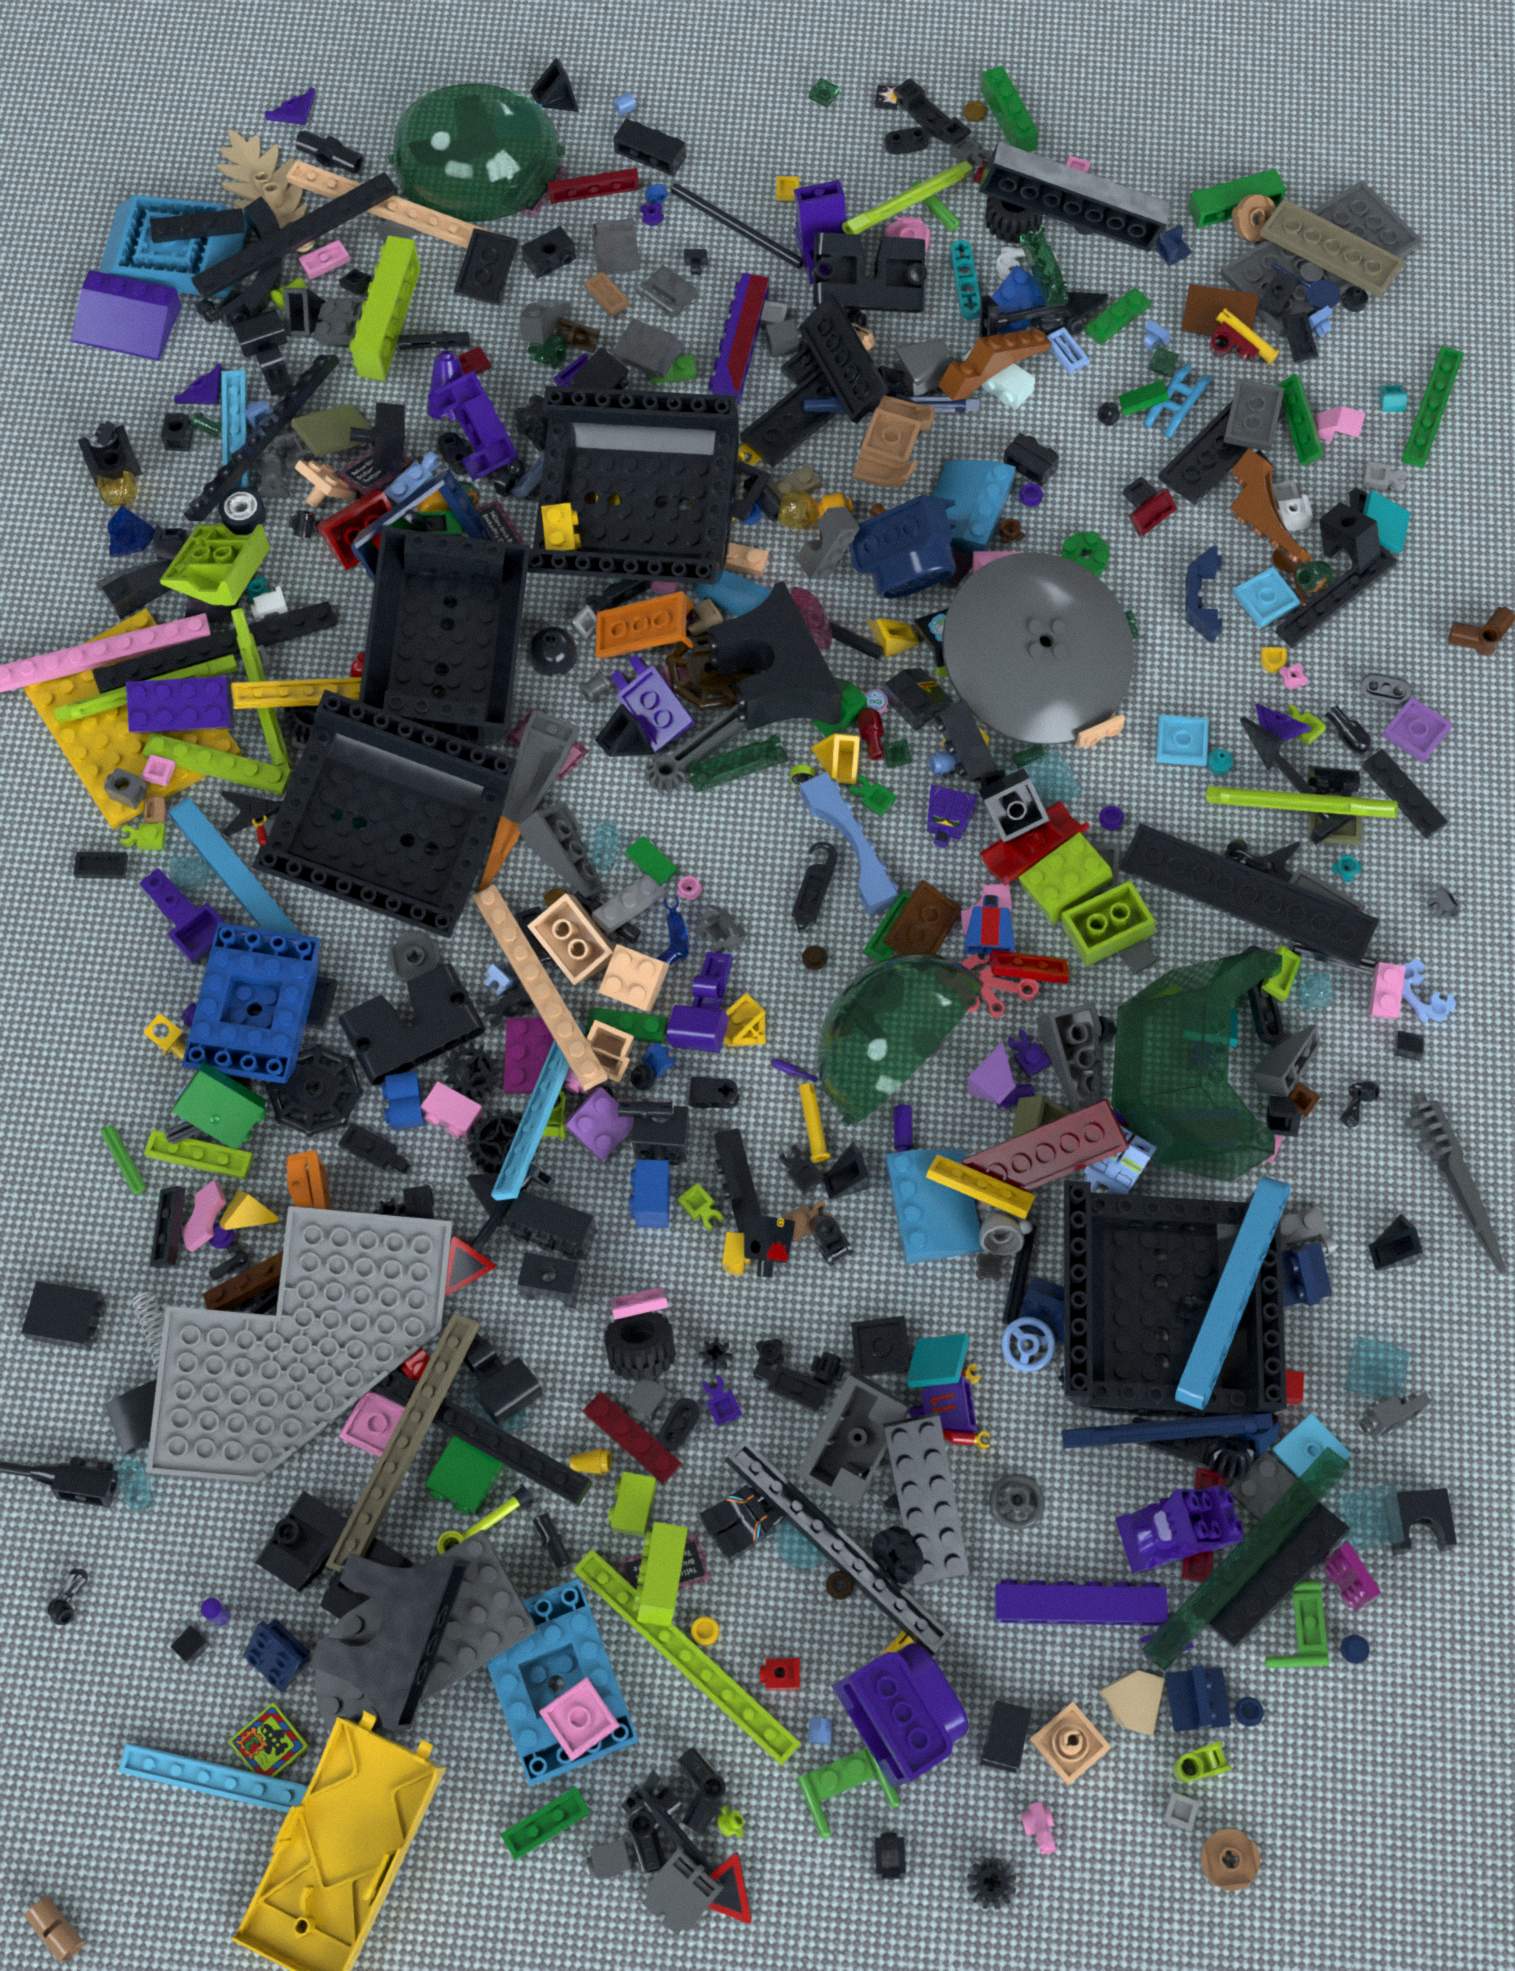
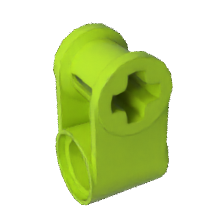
[541,1090,567,1140]
[1173,1741,1232,1783]

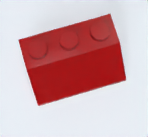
[316,489,393,570]

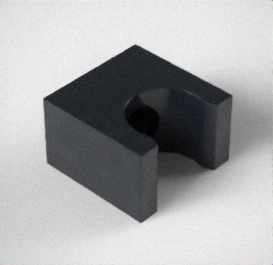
[78,425,142,489]
[1319,502,1381,574]
[517,1252,582,1309]
[1384,1488,1457,1556]
[980,1700,1032,1774]

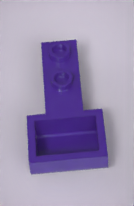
[139,868,226,965]
[667,952,734,1053]

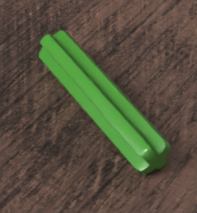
[911,179,960,231]
[101,1125,146,1195]

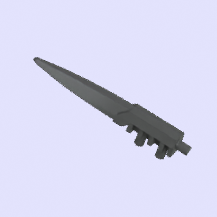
[1405,1091,1505,1274]

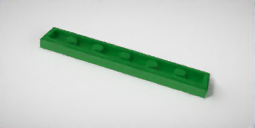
[1401,346,1464,469]

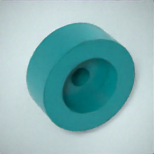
[1207,749,1233,776]

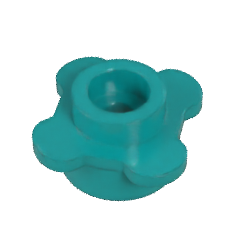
[245,576,271,601]
[1331,854,1362,883]

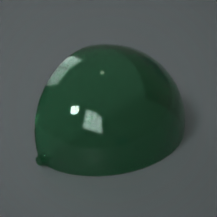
[388,84,566,222]
[817,952,984,1127]

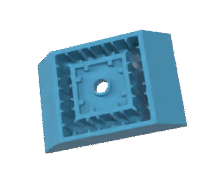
[99,195,249,298]
[487,1578,639,1787]

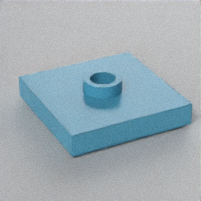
[1232,567,1301,629]
[1156,714,1209,766]
[1271,1413,1351,1493]

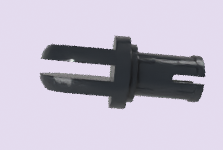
[1325,705,1371,754]

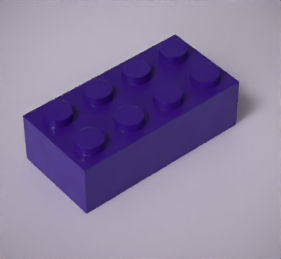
[126,676,234,734]

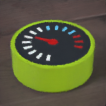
[790,764,815,786]

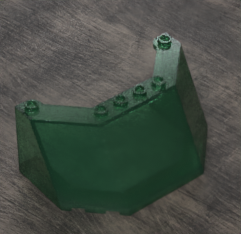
[1111,949,1283,1182]

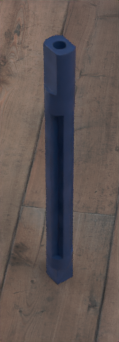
[803,396,980,413]
[1061,1413,1273,1449]

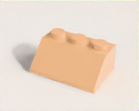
[528,893,615,986]

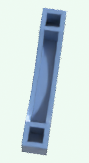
[800,772,899,917]

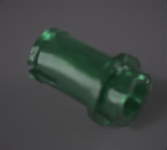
[189,412,221,438]
[1013,744,1046,769]

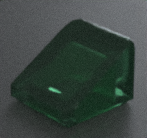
[882,738,912,769]

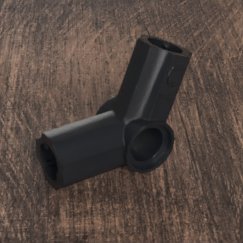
[676,1745,726,1835]
[628,1786,683,1874]

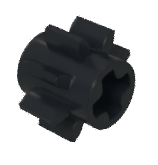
[288,510,320,538]
[373,1198,406,1217]
[699,1337,733,1374]
[810,1352,845,1386]

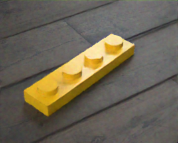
[926,1154,1036,1219]

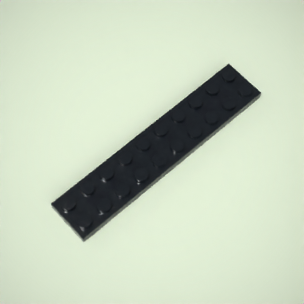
[1119,823,1380,968]

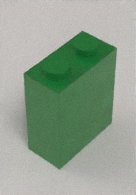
[425,1436,505,1516]

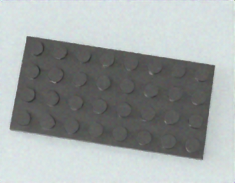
[1220,180,1422,336]

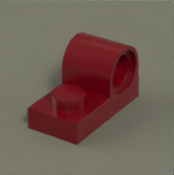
[1209,321,1260,363]

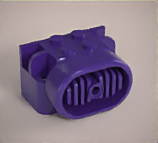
[831,1643,968,1788]

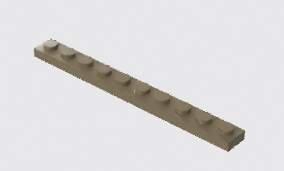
[326,1313,480,1573]

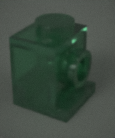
[528,334,566,369]

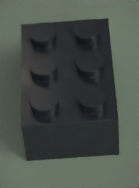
[506,1190,597,1261]

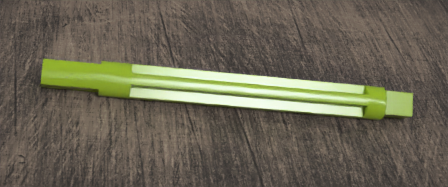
[842,160,973,235]
[231,608,293,781]
[54,654,238,724]
[1205,786,1398,818]

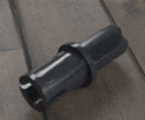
[533,1513,571,1569]

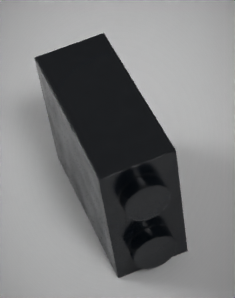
[21,1281,106,1351]

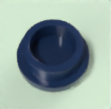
[1340,1634,1370,1664]
[1234,1697,1264,1727]

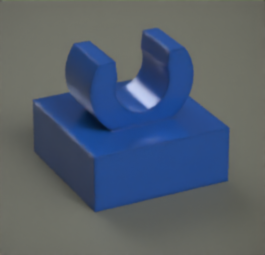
[641,1042,676,1080]

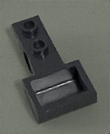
[232,309,293,396]
[463,1333,542,1426]

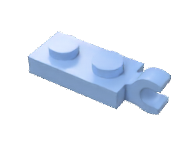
[383,451,440,506]

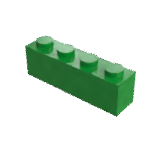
[980,65,1038,152]
[1188,169,1286,228]

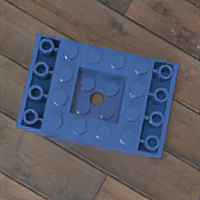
[181,922,320,1084]

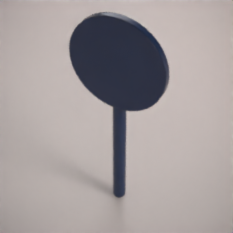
[1271,263,1341,310]

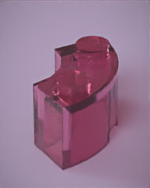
[791,586,832,649]

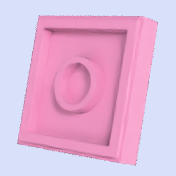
[611,1287,668,1320]
[339,1390,405,1458]
[539,1677,620,1761]

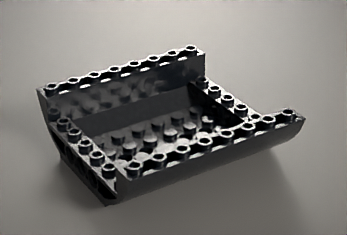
[527,386,739,585]
[252,689,517,939]
[1064,1180,1287,1419]

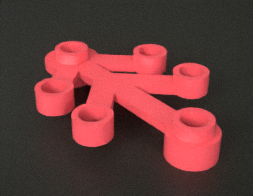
[939,954,1039,1018]

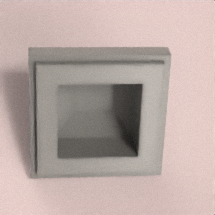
[571,605,597,639]

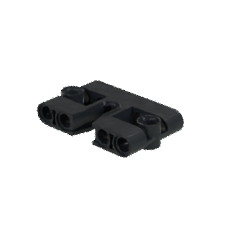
[811,233,927,313]
[338,963,486,1086]
[255,1491,414,1619]

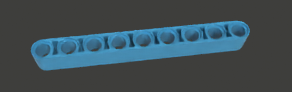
[167,797,302,935]
[1175,1176,1291,1410]

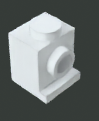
[1277,495,1313,531]
[250,586,289,621]

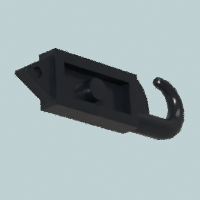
[792,841,838,933]

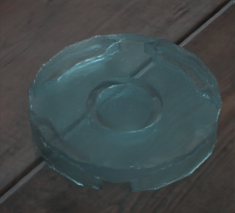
[776,1520,827,1570]

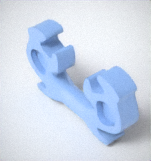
[1401,959,1456,1023]

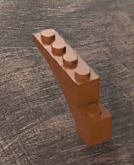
[938,329,1052,401]
[1229,448,1313,565]

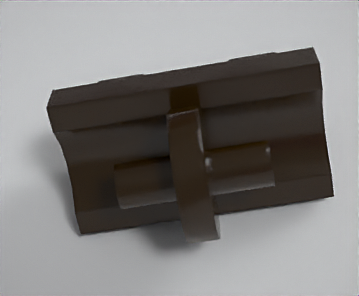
[554,317,601,353]

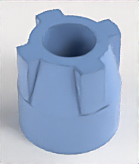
[613,92,637,116]
[808,1718,832,1744]

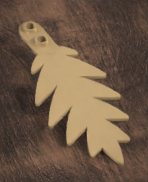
[217,130,314,252]

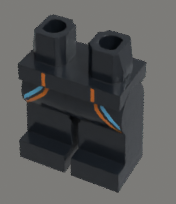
[699,1485,784,1564]

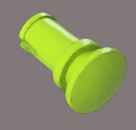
[270,277,307,311]

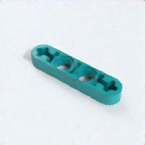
[951,240,980,320]

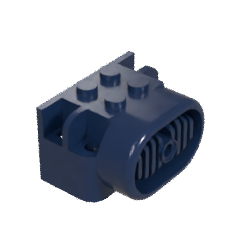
[848,495,957,599]

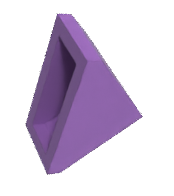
[967,1041,1016,1104]

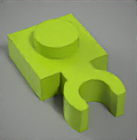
[1282,705,1326,746]
[120,823,166,850]
[677,1182,723,1232]

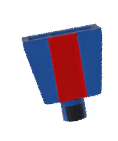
[964,895,1014,955]

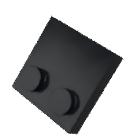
[851,1316,911,1377]

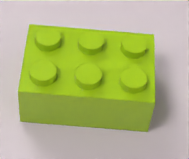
[1018,832,1114,925]
[1062,880,1156,967]
[633,1522,688,1627]

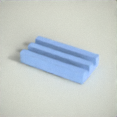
[1046,327,1090,375]

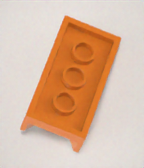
[595,591,694,660]
[286,1150,332,1210]

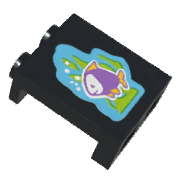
[914,608,948,668]

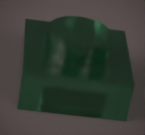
[809,78,839,108]
[1148,346,1179,378]

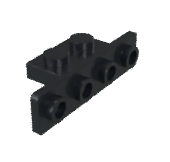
[714,1128,762,1233]

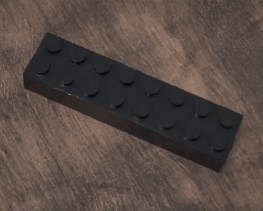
[979,141,1171,252]

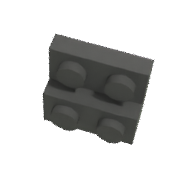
[1359,1392,1432,1440]

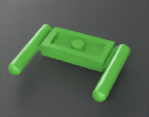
[1264,1580,1329,1668]
[797,1748,901,1838]

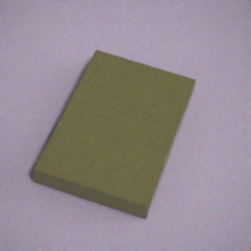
[291,404,372,457]

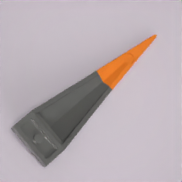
[478,710,580,892]

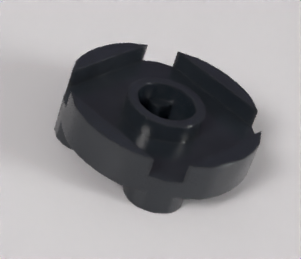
[872,1526,924,1584]

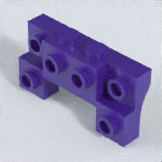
[427,371,519,481]

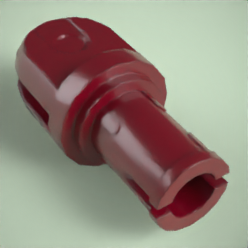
[857,707,885,760]

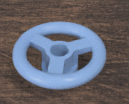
[1001,1317,1056,1372]

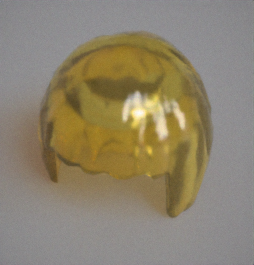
[97,471,137,509]
[778,490,818,529]

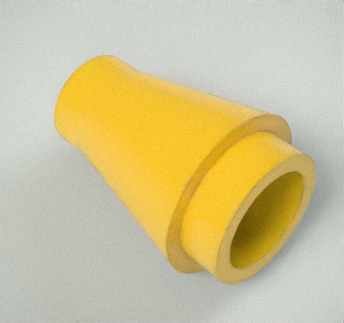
[570,1447,612,1475]

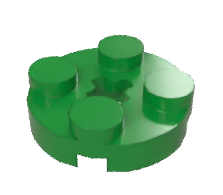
[1061,531,1110,577]

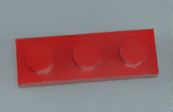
[989,950,1069,984]

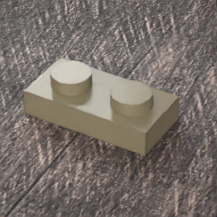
[770,464,821,506]

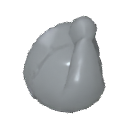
[979,1210,1033,1255]

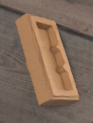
[584,271,630,317]

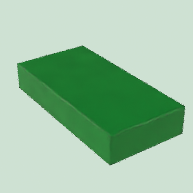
[1118,379,1169,416]
[625,836,678,886]

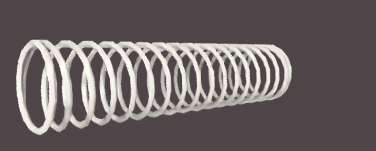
[132,1292,164,1374]

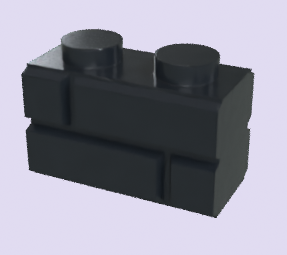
[1003,433,1060,487]

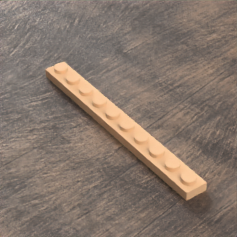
[286,160,494,249]
[472,885,608,1091]

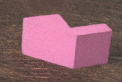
[1314,407,1366,442]

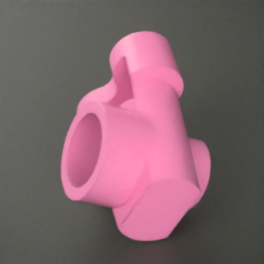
[1021,1802,1056,1854]

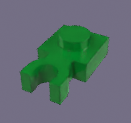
[849,775,897,817]

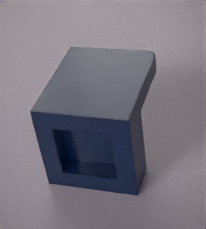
[1156,225,1191,266]

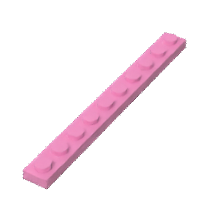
[0,613,211,693]

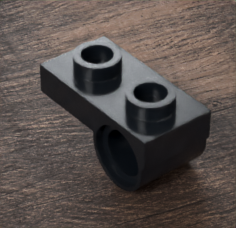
[403,1185,435,1220]

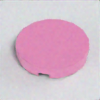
[885,217,930,251]

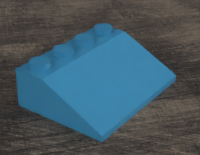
[932,460,1016,555]
[885,1150,985,1265]

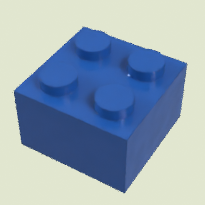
[629,1160,671,1228]

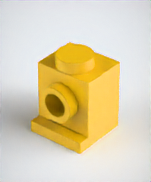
[722,1232,751,1275]

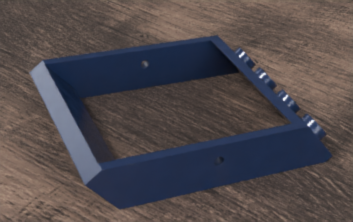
[350,469,495,582]

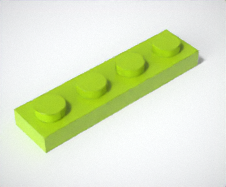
[144,1130,254,1181]

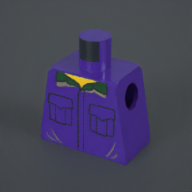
[927,785,978,848]

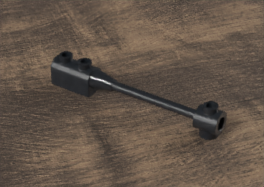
[0,1457,118,1508]

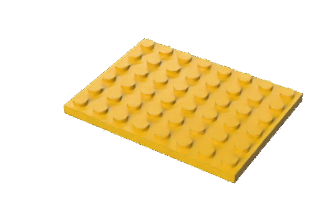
[22,609,243,830]

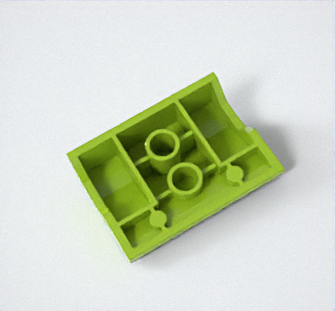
[160,524,270,606]

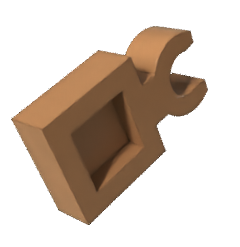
[781,1201,832,1242]

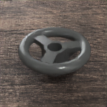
[989,1474,1045,1530]

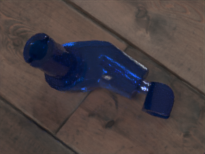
[656,895,689,967]

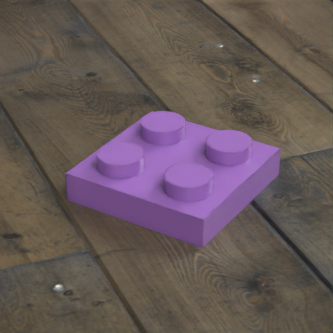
[1382,697,1453,763]
[563,1087,633,1161]

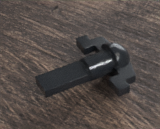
[209,1244,250,1281]

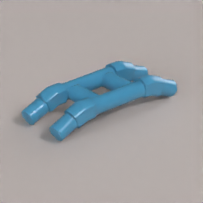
[1143,364,1212,439]

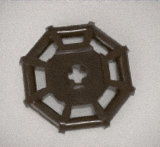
[665,634,753,711]

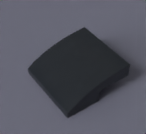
[105,1379,157,1454]

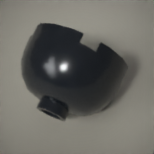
[529,626,577,677]

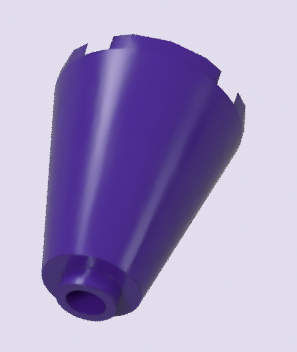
[426,350,464,420]

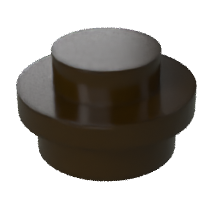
[802,946,828,971]

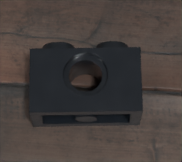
[521,226,576,279]

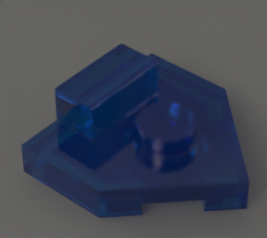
[108,505,155,558]

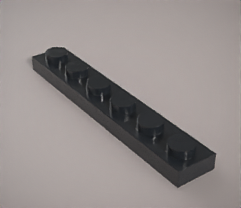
[1275,545,1398,648]

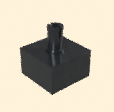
[350,402,405,473]
[978,768,1049,842]

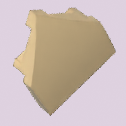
[1098,1670,1165,1736]

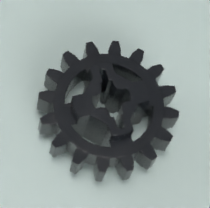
[443,1042,501,1100]

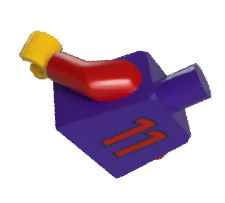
[910,1364,991,1450]

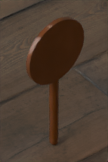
[1272,546,1308,607]

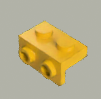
[541,503,581,551]

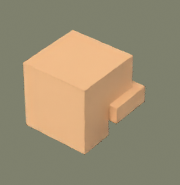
[587,1020,634,1084]

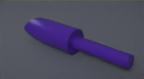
[771,1058,818,1082]

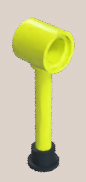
[437,1484,535,1555]

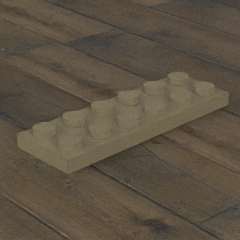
[1259,199,1405,298]

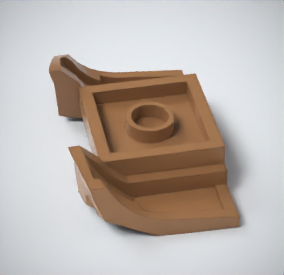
[852,396,935,487]

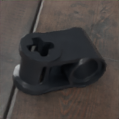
[688,1077,740,1109]
[809,1214,854,1267]

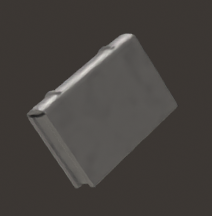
[592,218,640,275]
[612,318,684,379]

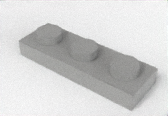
[591,875,665,934]

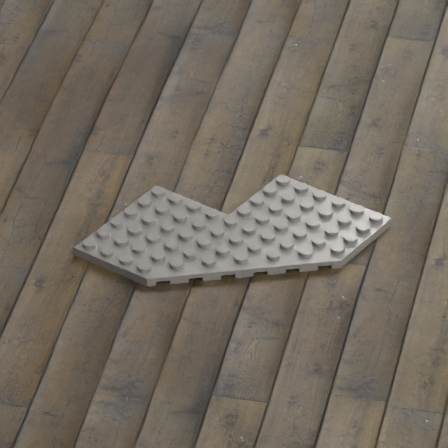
[146,1206,453,1482]

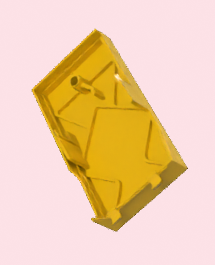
[231,1711,447,1971]

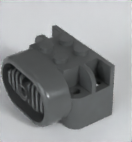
[797,1372,909,1508]

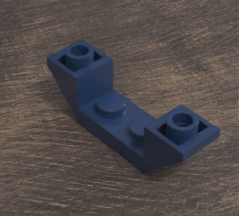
[1185,546,1222,643]

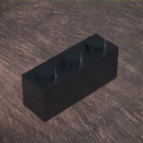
[613,118,686,177]
[933,699,997,781]

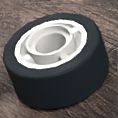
[218,487,266,535]

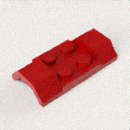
[979,800,1090,886]

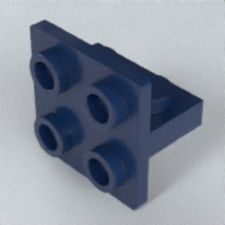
[1281,1243,1332,1307]
[1018,1277,1064,1345]
[243,1618,311,1693]
[1165,1665,1231,1732]

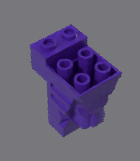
[793,179,846,284]
[1115,1486,1244,1573]

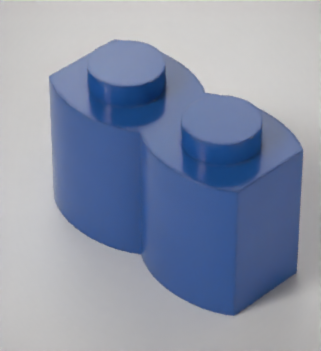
[381,1071,425,1131]

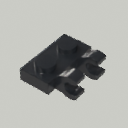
[1307,765,1360,797]

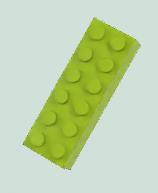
[349,236,421,381]

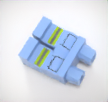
[1084,1125,1157,1195]

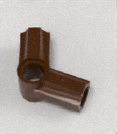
[1448,607,1515,656]

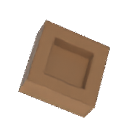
[144,797,167,823]

